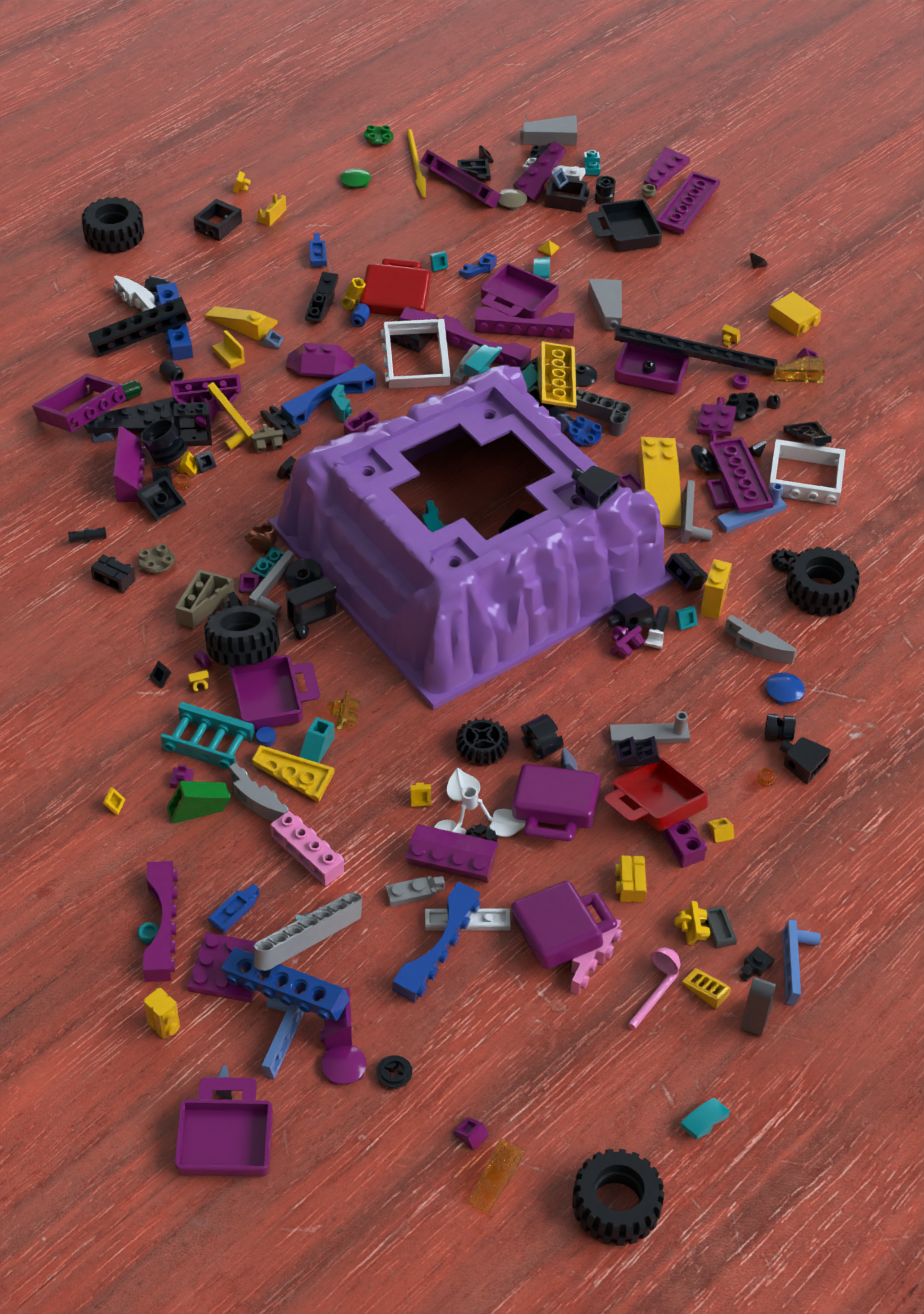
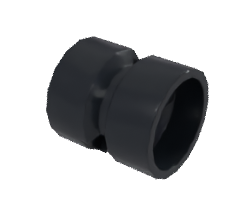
[594,176,616,204]
[764,713,796,742]

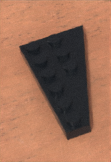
[83,397,199,433]

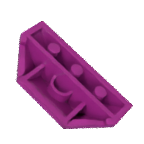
[286,343,355,377]
[170,374,241,412]

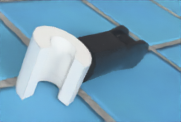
[644,606,669,649]

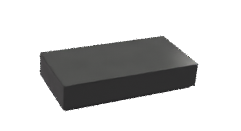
[705,906,737,948]

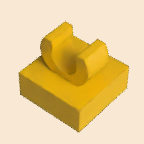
[232,171,251,194]
[722,324,740,347]
[176,451,198,477]
[187,670,209,693]
[410,782,431,807]

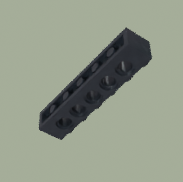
[88,297,191,358]

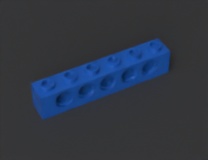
[154,282,193,361]
[221,947,350,1022]

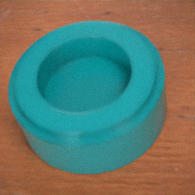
[138,922,159,945]

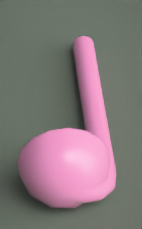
[628,947,681,1030]

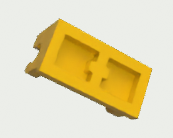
[257,194,286,226]

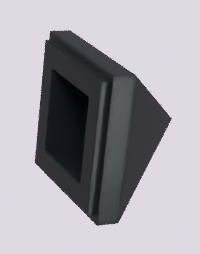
[479,145,494,163]
[750,253,768,269]
[748,441,767,457]
[194,450,217,473]
[149,661,171,688]

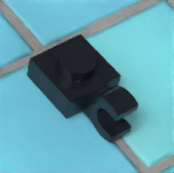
[739,947,775,982]

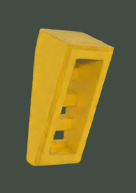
[682,968,731,1009]

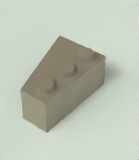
[175,569,234,628]

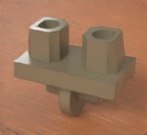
[251,424,283,453]

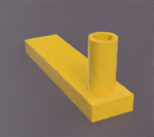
[208,382,255,450]

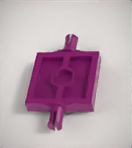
[697,397,736,443]

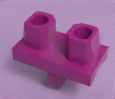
[610,625,645,659]

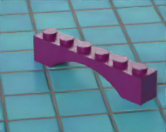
[420,149,501,208]
[475,307,575,339]
[435,315,531,367]
[143,861,178,982]

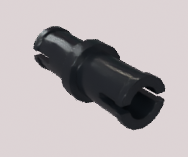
[68,527,107,543]

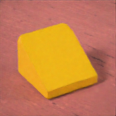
[707,818,734,843]

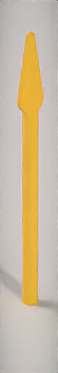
[406,129,426,198]

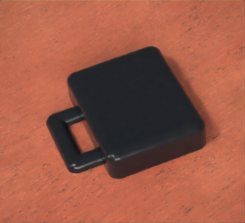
[587,198,662,252]

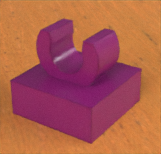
[170,765,194,788]

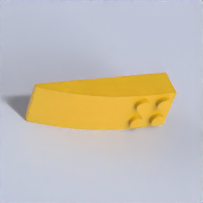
[538,341,577,408]
[638,437,681,528]

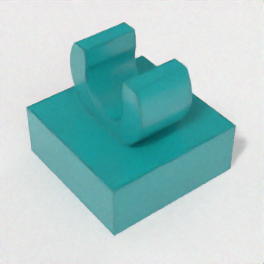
[429,251,448,271]
[675,606,698,630]

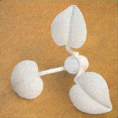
[434,768,526,837]

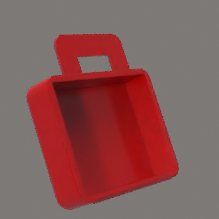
[360,258,431,316]
[604,757,708,831]

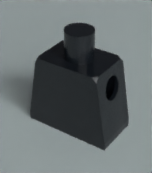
[571,466,620,509]
[607,593,656,631]
[779,737,831,785]

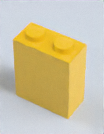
[769,292,822,337]
[700,559,732,620]

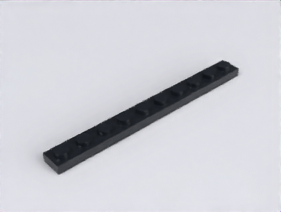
[614,324,778,376]

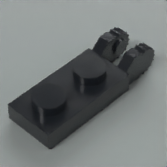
[260,405,301,441]

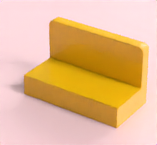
[212,330,245,369]

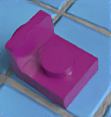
[195,398,220,428]

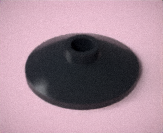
[575,363,598,387]
[691,445,718,473]
[285,558,321,589]

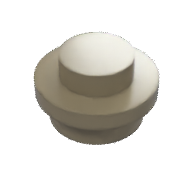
[641,184,656,198]

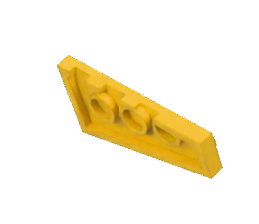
[252,745,335,803]

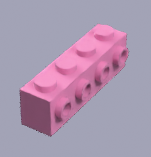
[270,811,344,886]

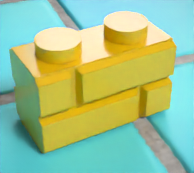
[615,855,647,903]
[144,988,180,1039]

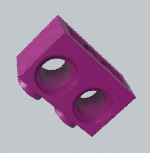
[663,818,707,868]

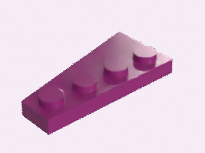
[513,141,566,202]
[644,147,690,191]

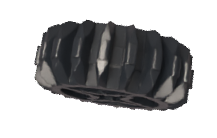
[455,717,509,766]

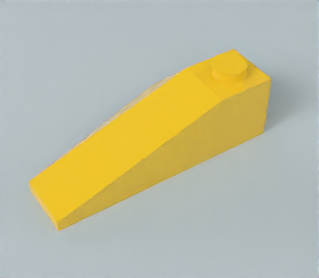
[205,306,278,341]

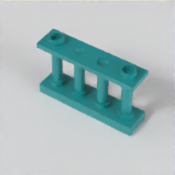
[161,702,255,770]

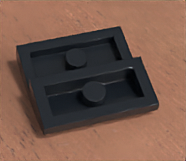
[615,736,661,766]

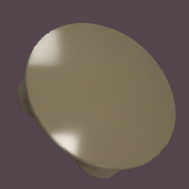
[497,188,527,211]
[138,544,175,573]

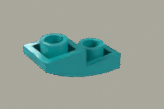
[584,150,601,175]
[533,257,551,280]
[251,547,285,578]
[680,1098,730,1140]

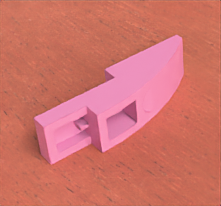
[570,919,623,995]

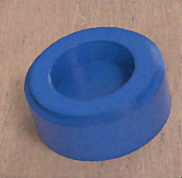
[256,727,276,747]

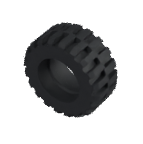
[82,197,144,253]
[786,547,860,616]
[204,605,280,667]
[572,1149,664,1246]

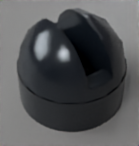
[642,360,656,374]
[766,395,781,409]
[294,624,309,640]

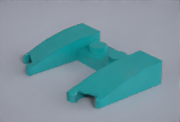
[463,345,538,390]

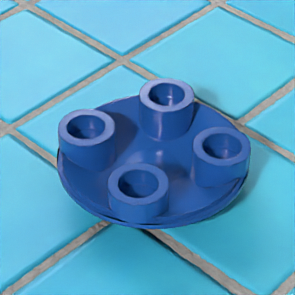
[568,416,602,446]
[766,673,805,705]

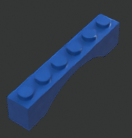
[281,363,376,426]
[392,881,481,1003]

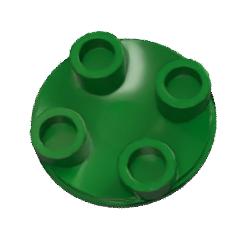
[364,125,394,144]
[340,168,371,189]

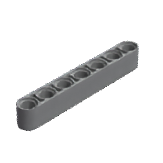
[254,893,362,970]

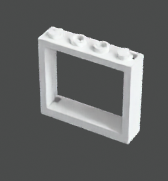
[381,319,450,389]
[768,439,846,506]

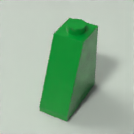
[167,781,231,823]

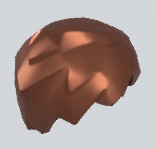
[244,523,277,552]

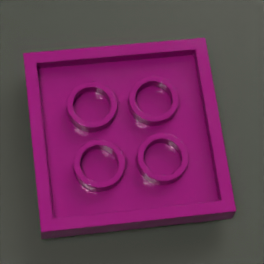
[187,932,257,1003]

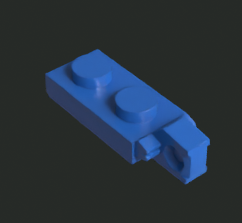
[309,233,327,267]
[208,884,260,934]

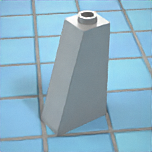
[520,115,577,145]
[588,279,622,330]

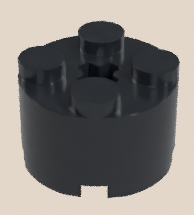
[521,714,564,761]

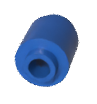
[350,304,370,327]

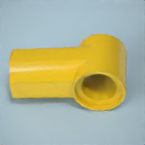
[341,277,366,310]

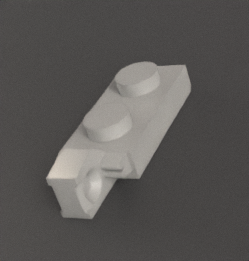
[452,344,480,384]
[386,876,445,907]

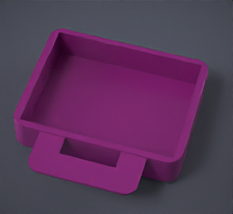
[481,263,559,319]
[614,331,689,394]
[230,655,320,730]
[512,764,601,841]
[511,881,617,969]
[175,1077,273,1177]

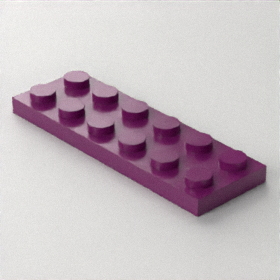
[656,171,720,235]
[709,437,774,513]

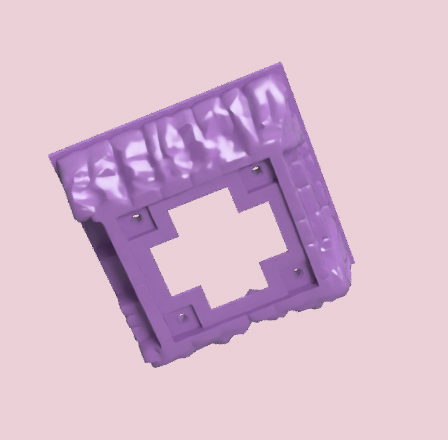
[268,365,675,710]

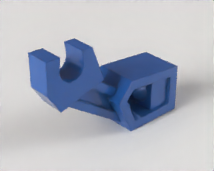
[459,252,497,278]

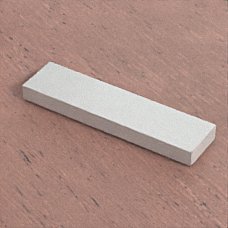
[425,908,510,931]

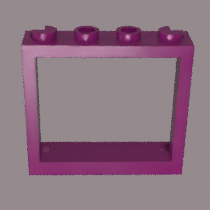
[32,373,126,432]

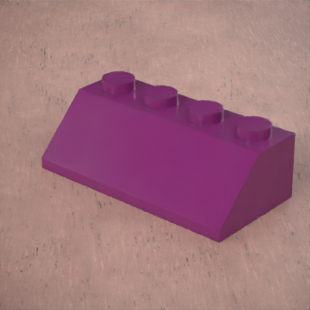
[113,427,146,502]
[406,824,498,882]

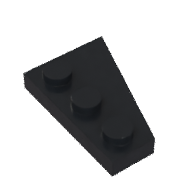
[783,421,832,446]

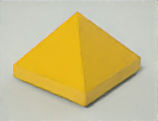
[538,240,560,256]
[103,787,126,815]

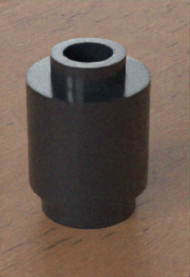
[145,275,170,293]
[159,359,184,382]

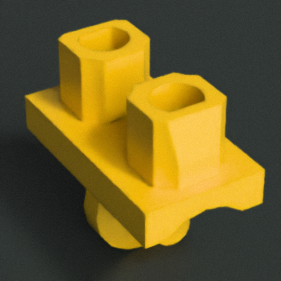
[674,901,710,945]

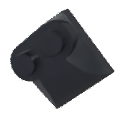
[135,476,186,522]

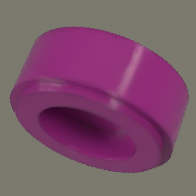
[732,374,749,390]
[193,650,212,669]

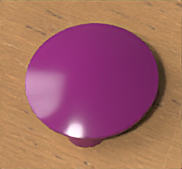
[322,1045,366,1085]

